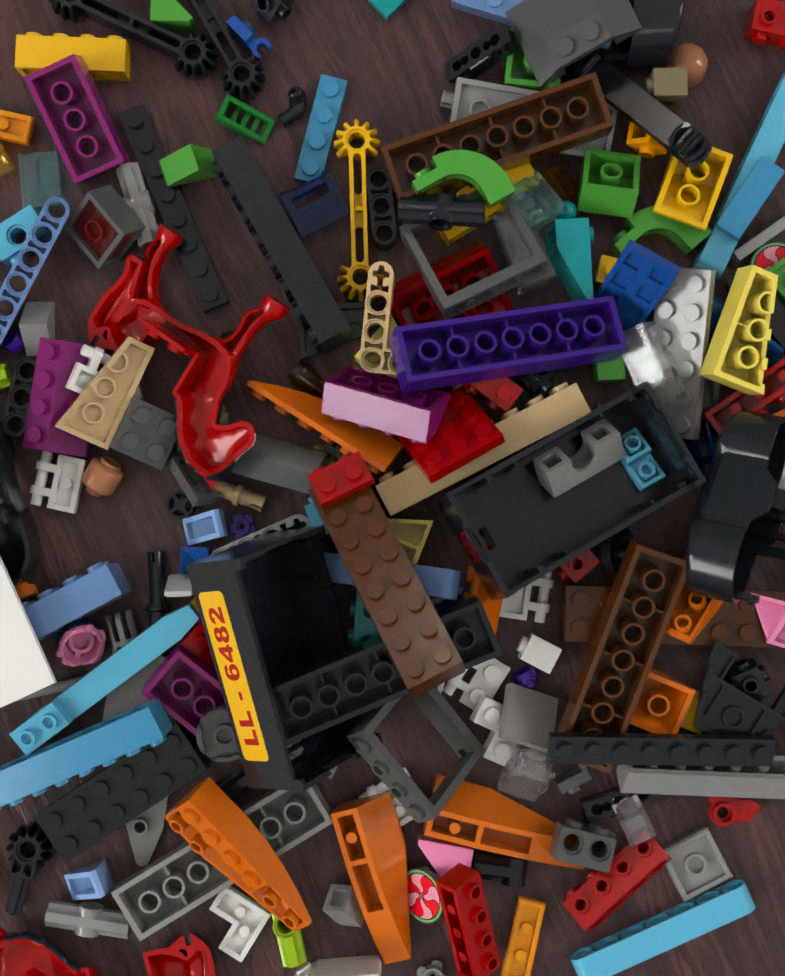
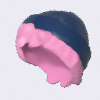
[55,620,106,667]

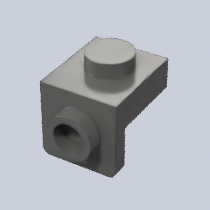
[554,764,592,794]

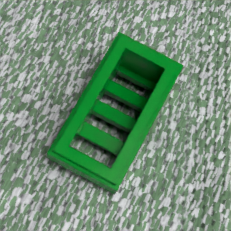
[214,94,276,146]

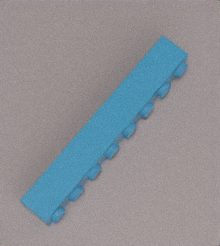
[0,697,173,810]

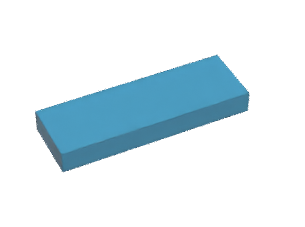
[714,156,785,241]

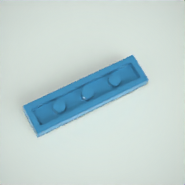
[294,74,348,187]

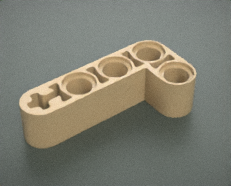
[359,261,397,376]

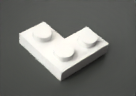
[469,694,517,767]
[209,886,271,963]

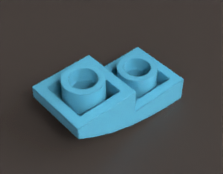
[621,427,666,493]

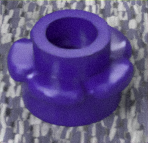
[228,513,256,539]
[514,665,540,688]

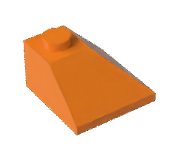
[629,667,696,734]

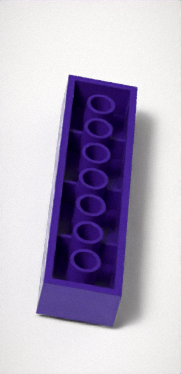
[389,296,627,394]

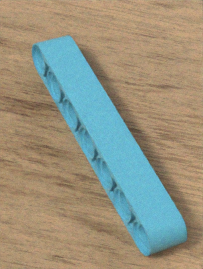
[570,879,756,976]

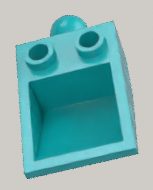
[545,200,594,301]

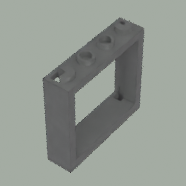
[400,190,548,320]
[346,687,485,824]

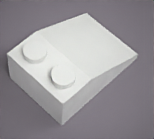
[294,955,382,976]

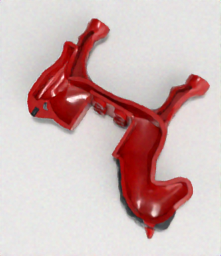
[87,224,290,490]
[0,927,216,976]

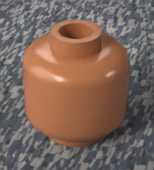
[82,455,124,497]

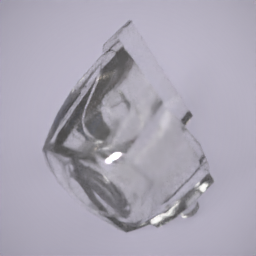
[497,744,556,802]

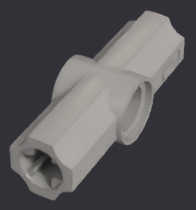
[116,162,159,249]
[44,900,131,939]

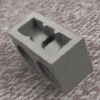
[549,818,617,873]

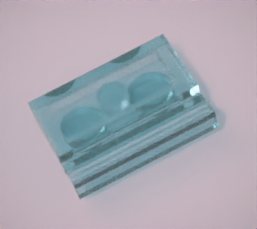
[18,151,64,210]
[511,171,568,233]

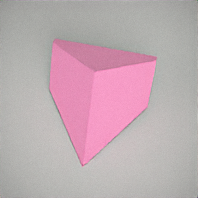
[751,593,785,648]

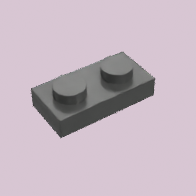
[167,456,219,507]

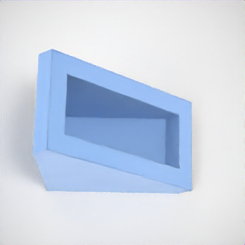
[182,509,230,546]
[64,859,114,901]

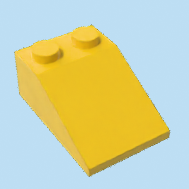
[652,147,734,232]

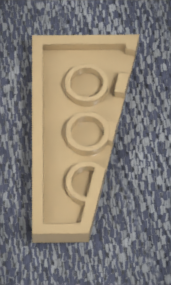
[54,336,155,450]

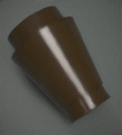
[287,360,325,398]

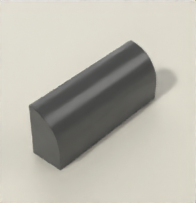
[231,432,331,494]

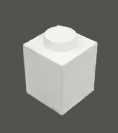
[516,632,562,674]

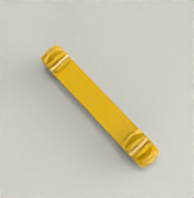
[334,119,384,302]

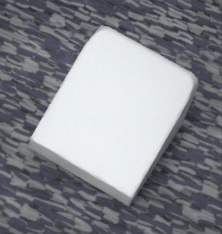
[164,574,194,597]

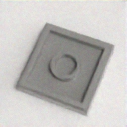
[498,683,558,753]
[662,825,733,902]

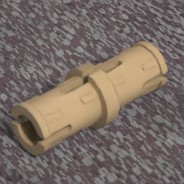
[214,481,267,512]

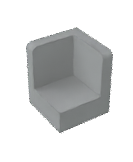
[322,884,364,927]

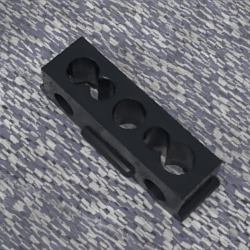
[445,24,518,83]
[579,786,659,824]

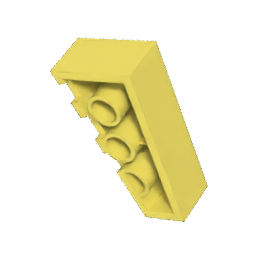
[699,265,778,395]

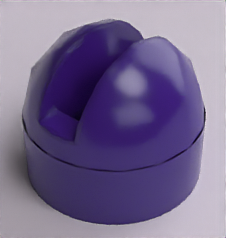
[2,329,25,354]

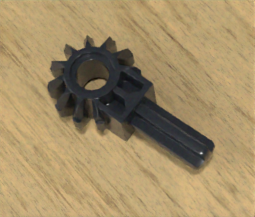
[5,822,55,915]

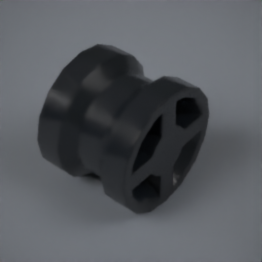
[166,491,197,519]

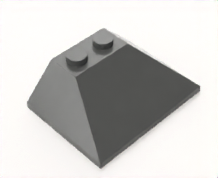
[505,0,643,88]

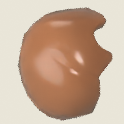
[666,43,708,88]

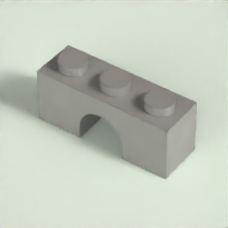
[533,419,626,498]

